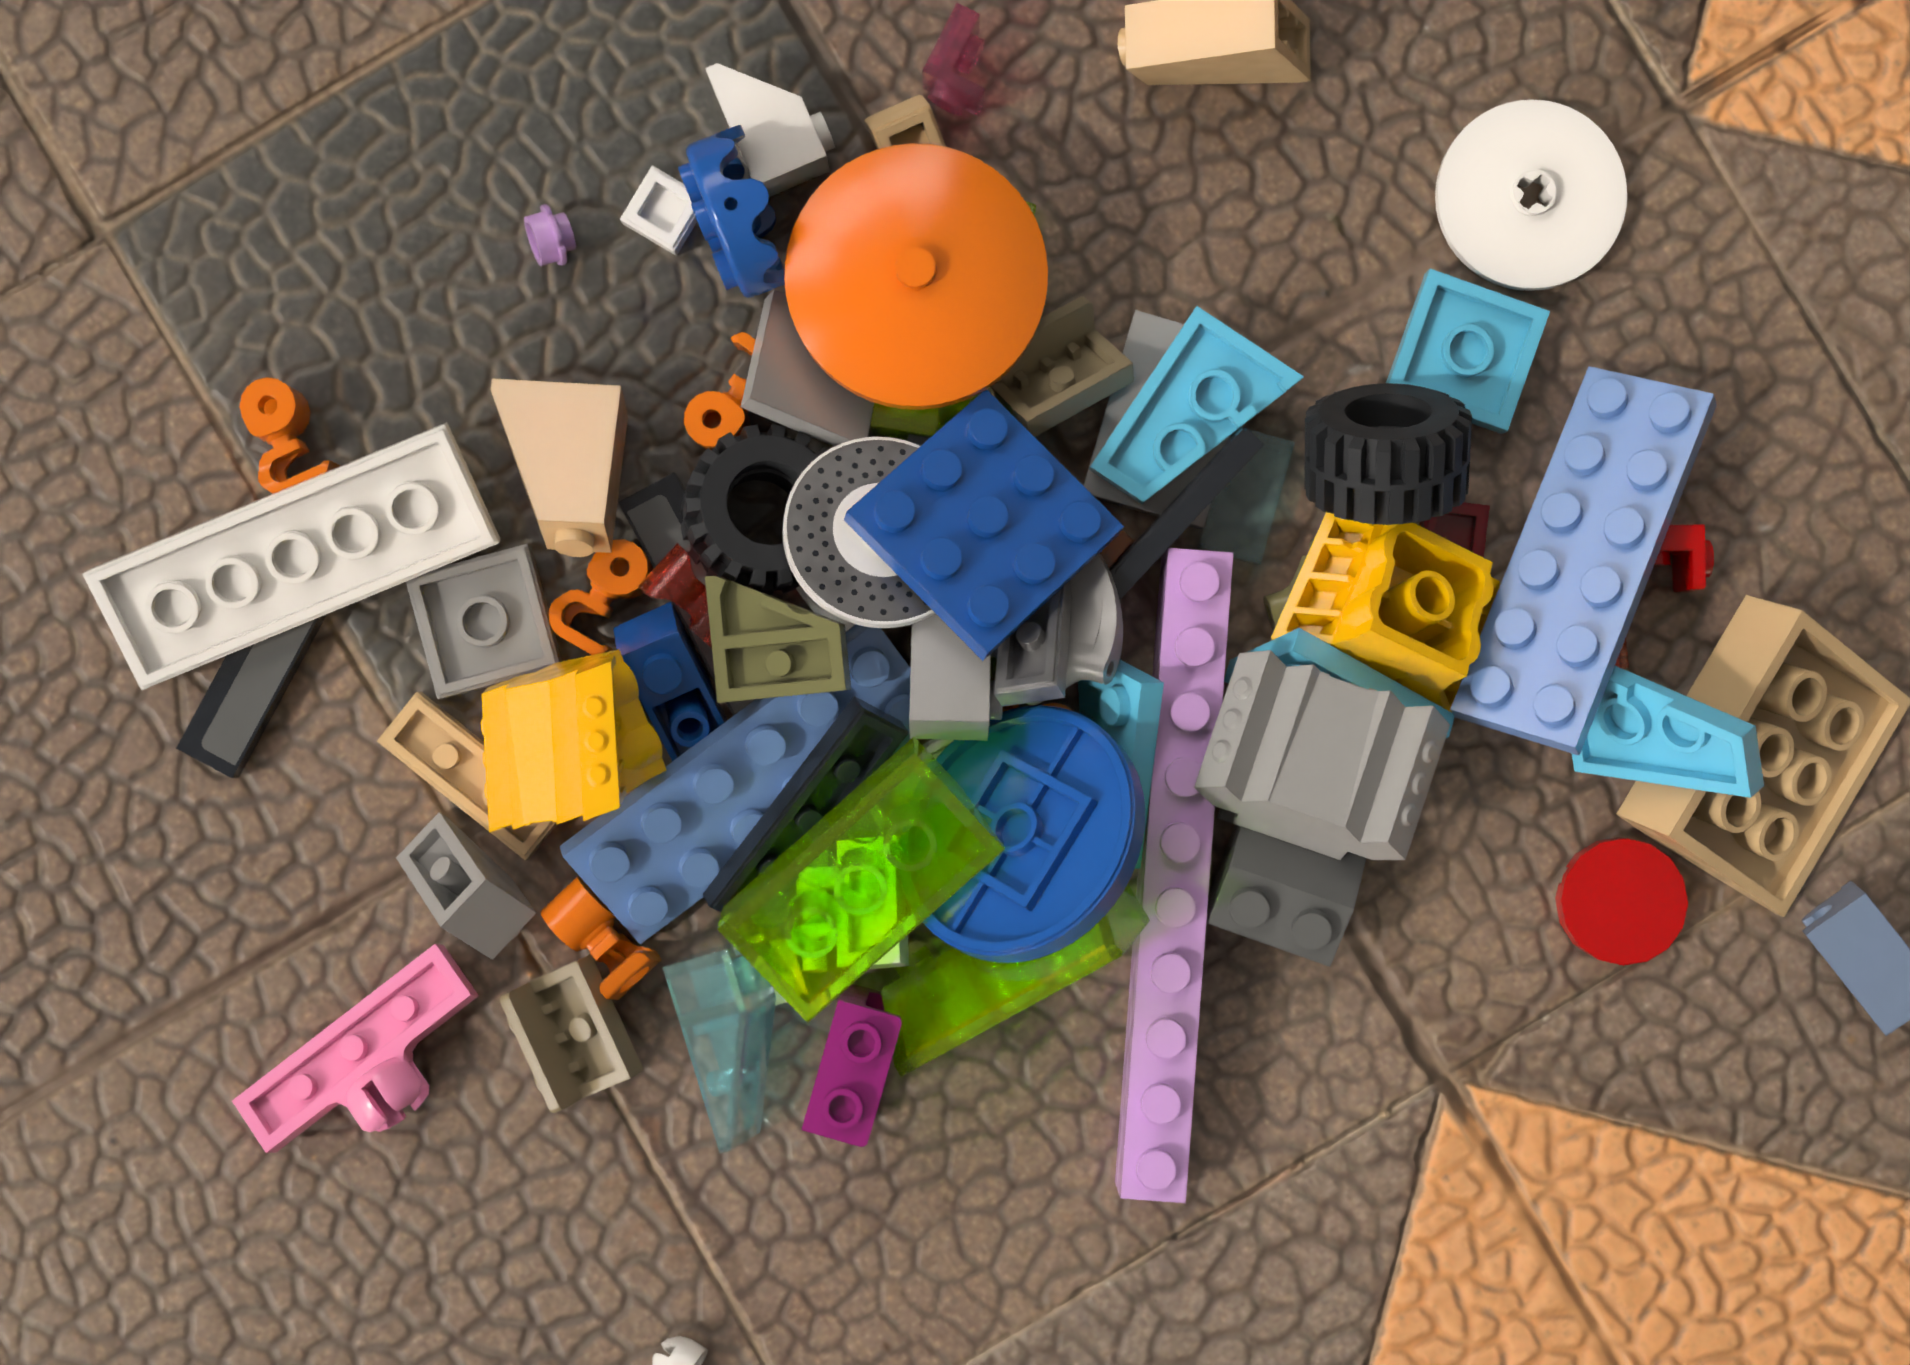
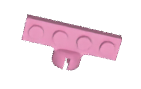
[232,944,479,1153]

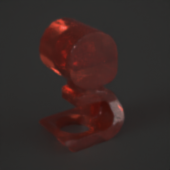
[638,543,712,648]

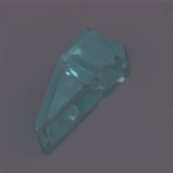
[662,936,776,1153]

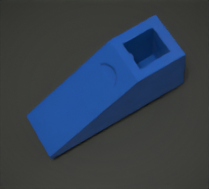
[613,602,727,762]

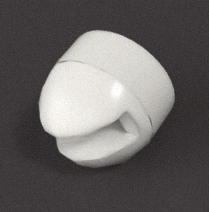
[652,1336,708,1365]

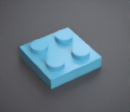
[1386,269,1550,434]

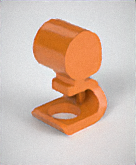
[684,332,756,450]
[239,377,341,494]
[549,539,654,655]
[540,876,661,1000]

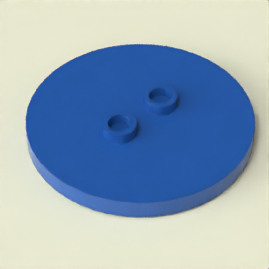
[900,705,1145,963]

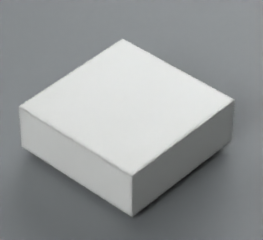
[620,165,697,256]

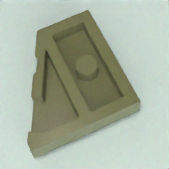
[705,576,851,703]

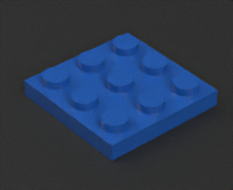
[844,390,1124,661]

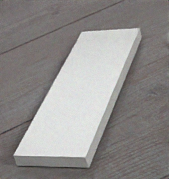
[82,422,501,690]

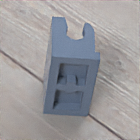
[1802,881,1910,1036]

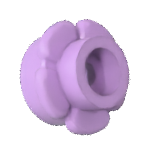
[524,204,576,266]

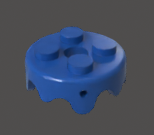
[678,125,785,298]

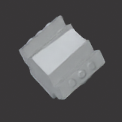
[1194,650,1450,860]

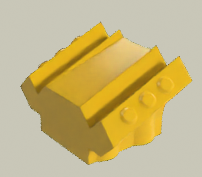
[1271,512,1501,713]
[481,649,667,833]

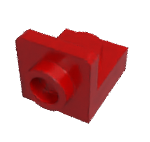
[1654,524,1714,592]

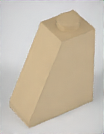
[1118,0,1311,85]
[491,379,628,557]

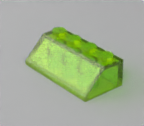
[717,737,1005,1023]
[881,884,1150,1077]

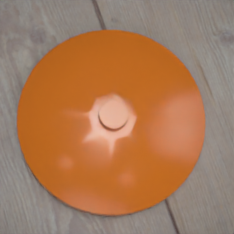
[784,143,1048,410]

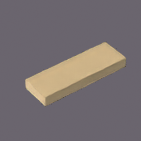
[377,692,557,860]

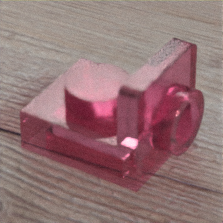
[922,3,985,116]

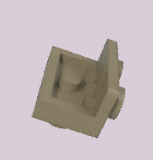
[987,296,1134,437]
[500,954,644,1113]

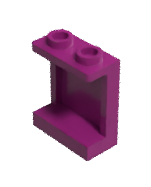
[801,982,907,1147]

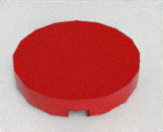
[1555,837,1688,966]

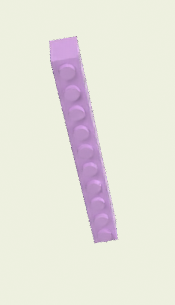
[1115,548,1233,1203]

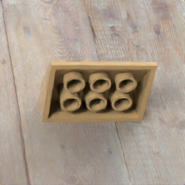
[1616,595,1910,917]

